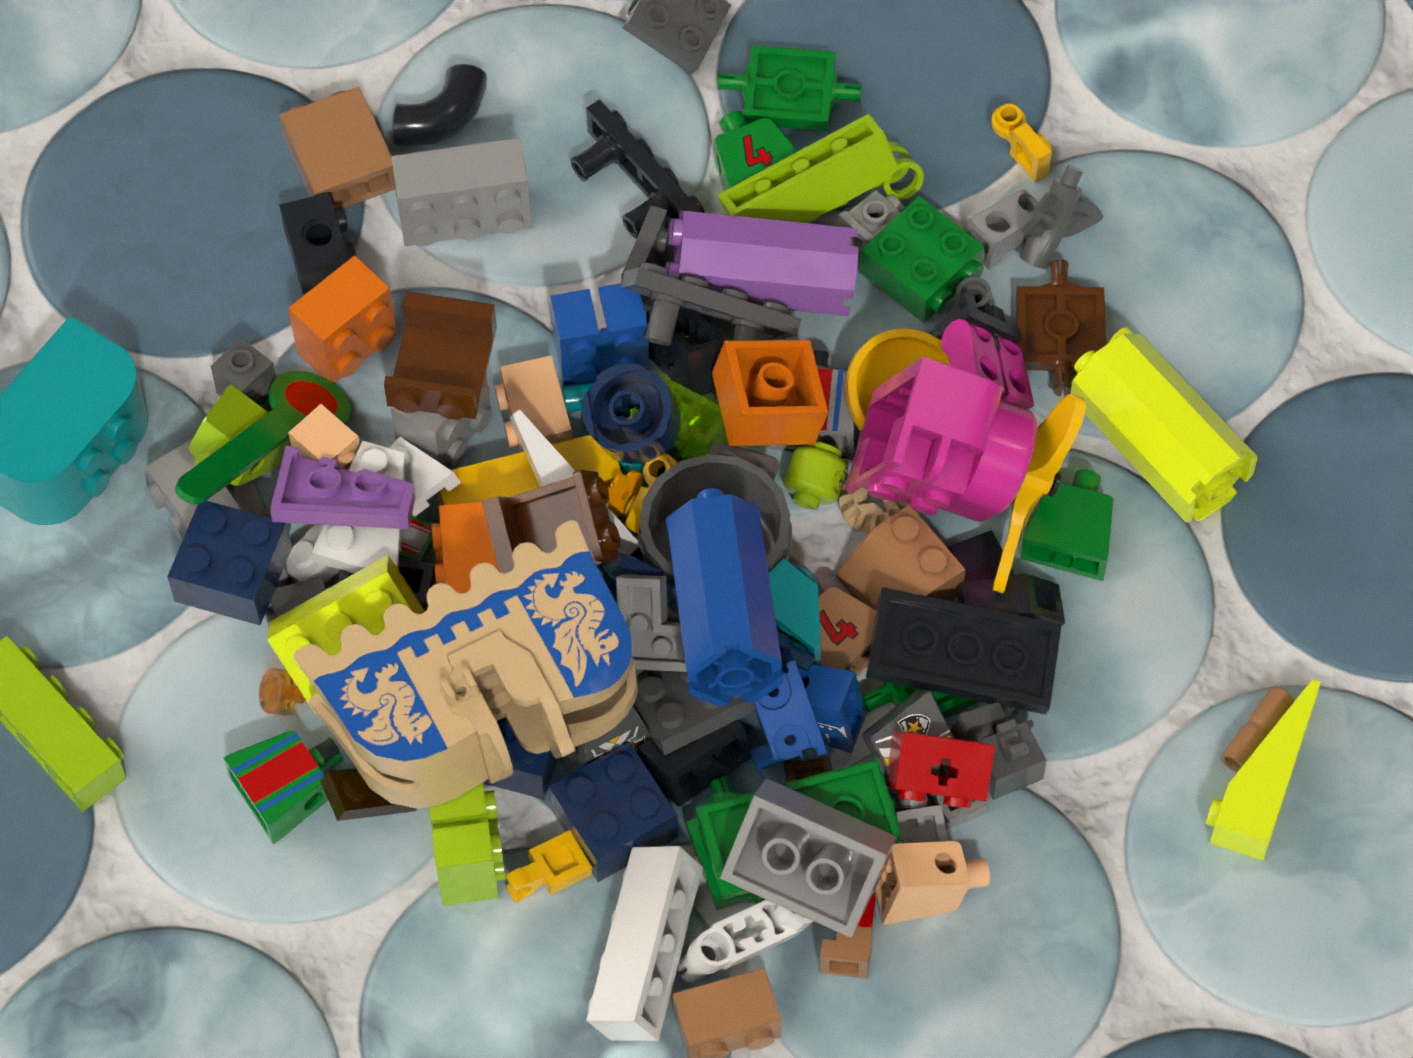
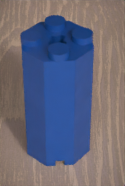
[666,488,783,706]

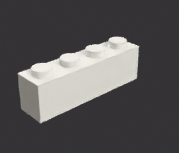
[586,846,703,1041]

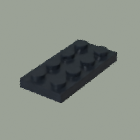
[865,587,1062,715]

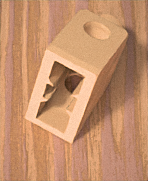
[874,841,990,925]

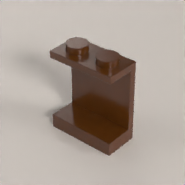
[384,291,497,420]

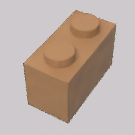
[672,968,781,1058]

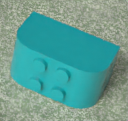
[0,316,148,525]

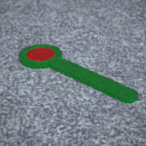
[175,371,351,504]

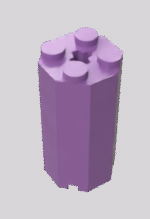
[665,211,858,316]

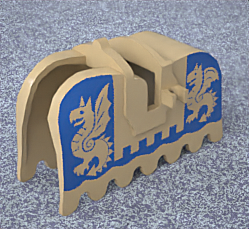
[293,520,638,809]

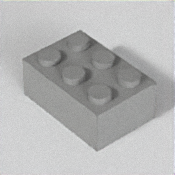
[391,137,532,246]

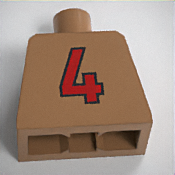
[796,587,876,676]

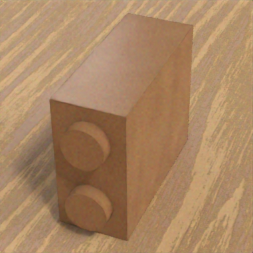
[279,87,396,208]

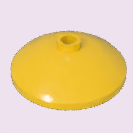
[845,328,950,431]

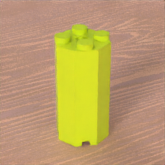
[1071,327,1258,522]

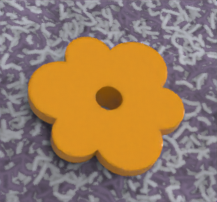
[607,470,643,517]

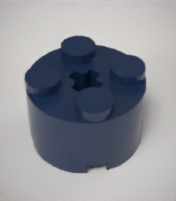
[582,363,681,464]

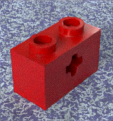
[885,730,995,808]

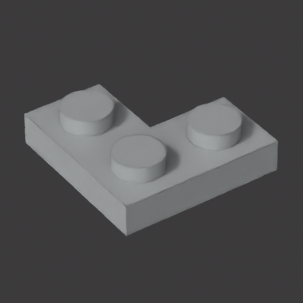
[616,574,686,672]

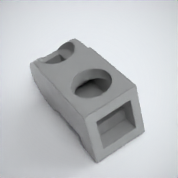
[966,190,1038,270]

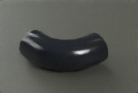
[393,64,488,146]

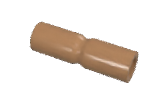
[1220,686,1294,772]

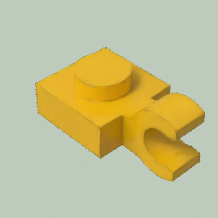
[506,830,592,903]

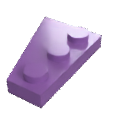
[270,445,415,529]

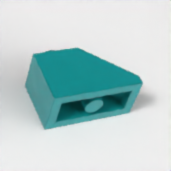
[768,558,821,666]

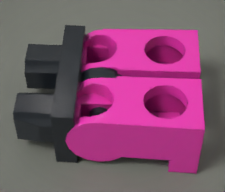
[935,292,1035,409]

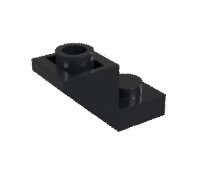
[956,573,1066,625]

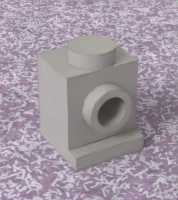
[838,190,905,258]

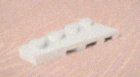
[285,437,461,583]

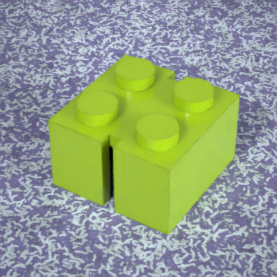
[429,783,506,906]

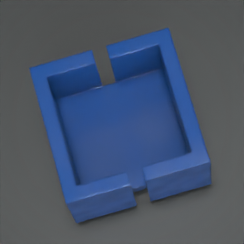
[550,283,650,386]

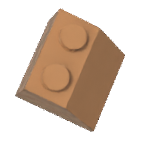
[836,505,965,610]

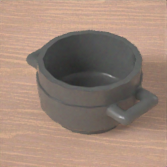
[638,442,792,622]

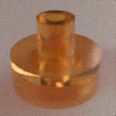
[259,668,306,716]

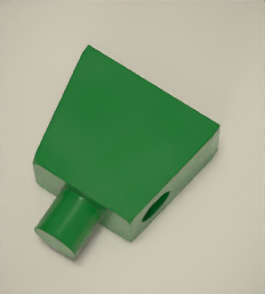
[1020,469,1113,581]

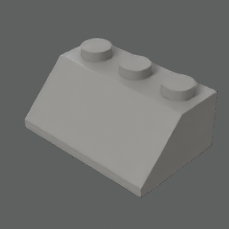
[720,778,897,938]

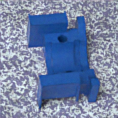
[732,650,827,780]

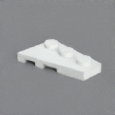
[311,440,406,574]

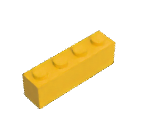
[438,435,622,505]

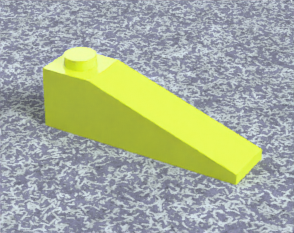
[1206,679,1321,861]

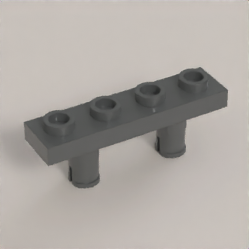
[621,263,801,346]

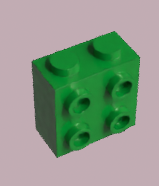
[860,196,984,323]

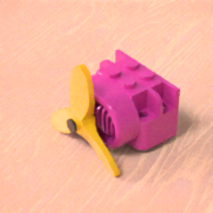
[845,357,1086,594]

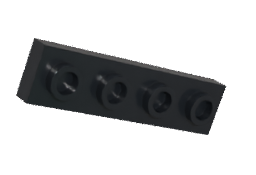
[571,99,705,239]

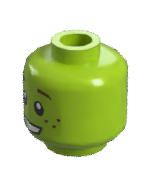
[783,441,848,510]

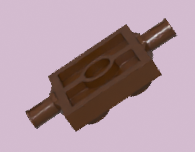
[1016,259,1106,396]

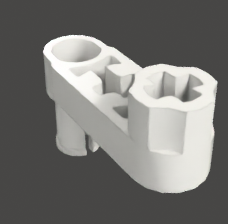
[677,900,813,983]

